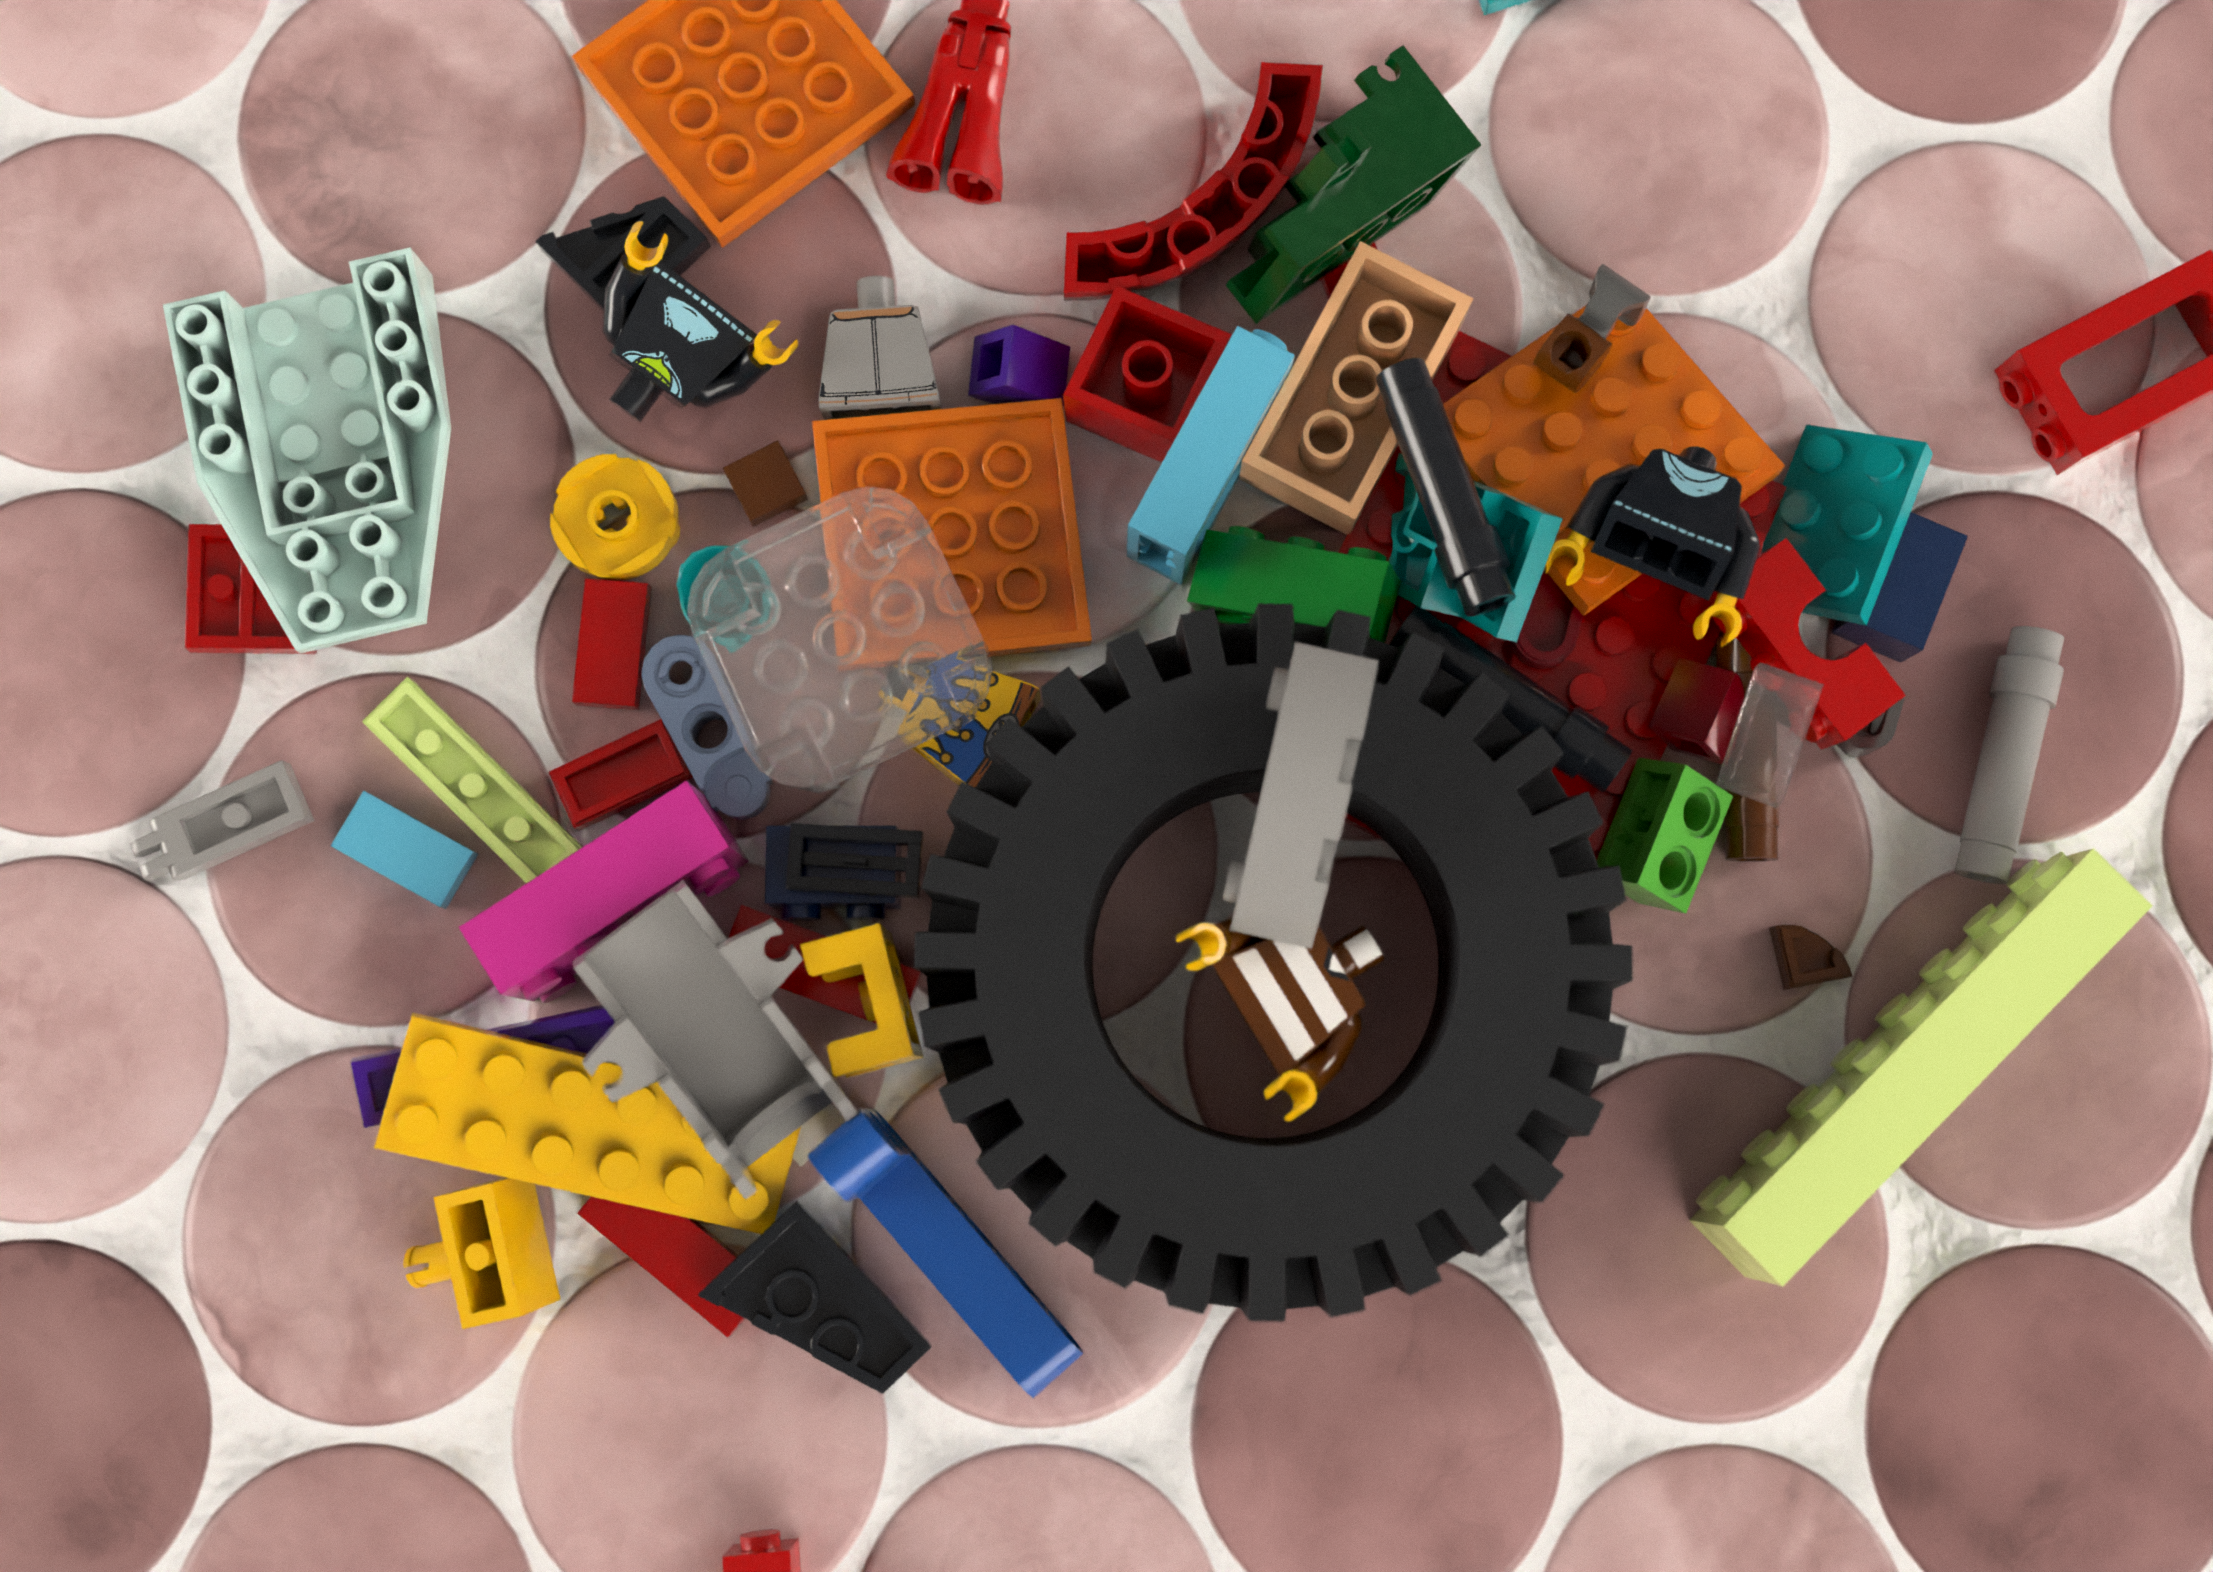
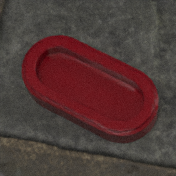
[1510,570,1583,669]

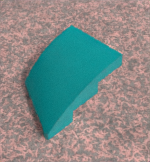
[1389,453,1563,642]

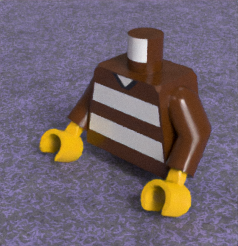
[1176,917,1384,1122]

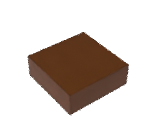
[723,440,808,527]

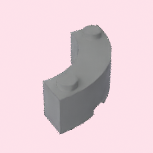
[1223,642,1378,949]

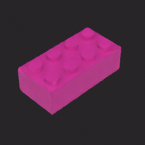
[458,781,749,1004]

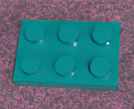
[1761,424,1933,626]

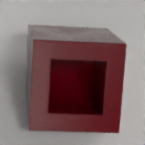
[1648,658,1745,766]

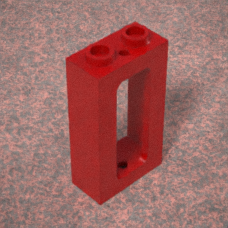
[1994,250,2213,475]

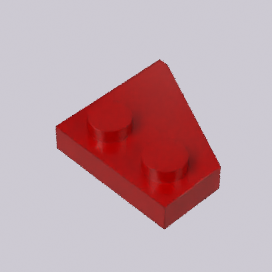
[185,524,317,654]

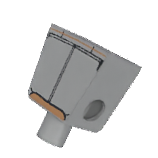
[819,276,942,420]

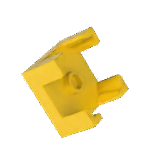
[800,923,924,1078]

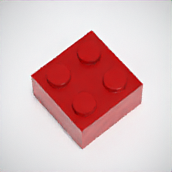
[1063,285,1232,463]

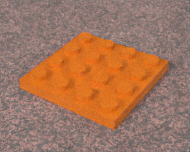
[571,0,916,248]
[1443,305,1785,616]
[812,398,1092,672]

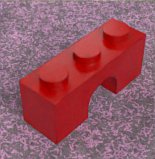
[1709,538,1906,750]

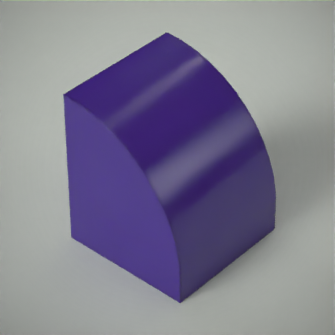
[968,325,1070,406]

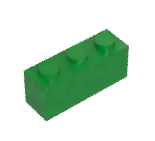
[1187,526,1401,643]

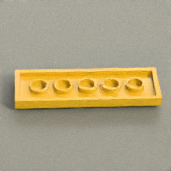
[374,1012,801,1234]

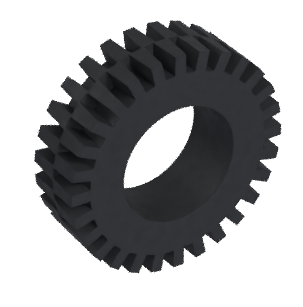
[914,603,1632,1322]

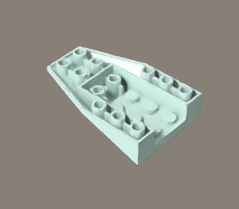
[163,247,451,653]

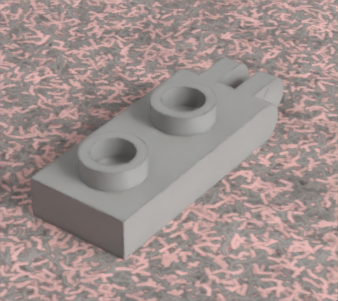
[130,760,315,881]

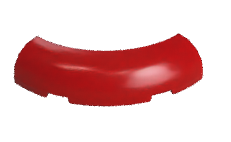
[1064,62,1323,301]

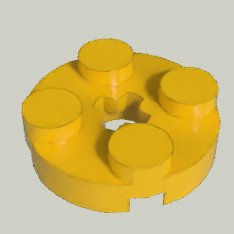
[550,454,680,581]

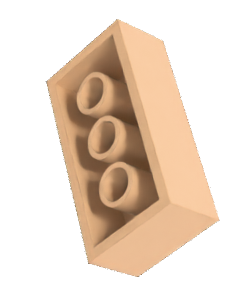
[1239,241,1474,535]

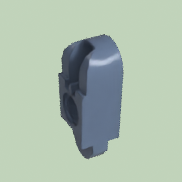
[641,634,773,820]

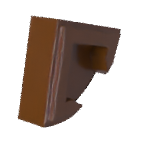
[1769,925,1853,990]

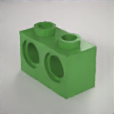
[1596,758,1733,914]

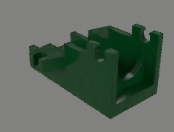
[1225,45,1481,324]

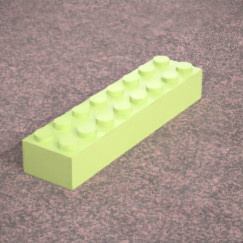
[1689,848,2153,1286]

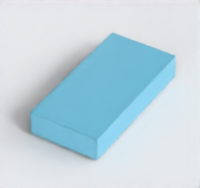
[330,791,478,909]

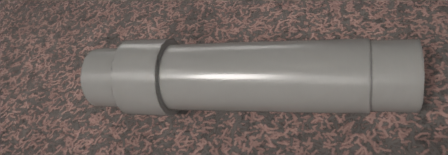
[1954,626,2064,884]

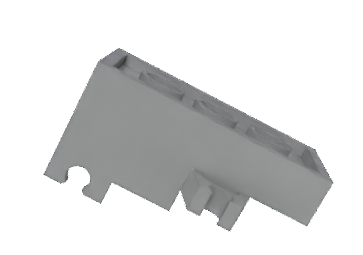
[573,880,858,1200]

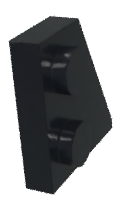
[535,196,711,312]

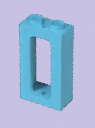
[1127,326,1295,585]

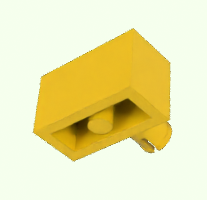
[403,1177,561,1329]

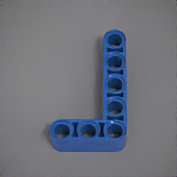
[807,1108,1084,1398]

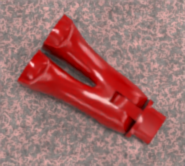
[886,0,1011,205]

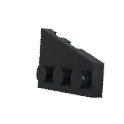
[698,1200,932,1394]

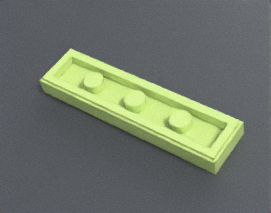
[362,677,584,883]

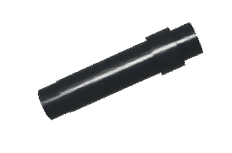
[1376,358,1516,617]
[1389,606,1633,793]

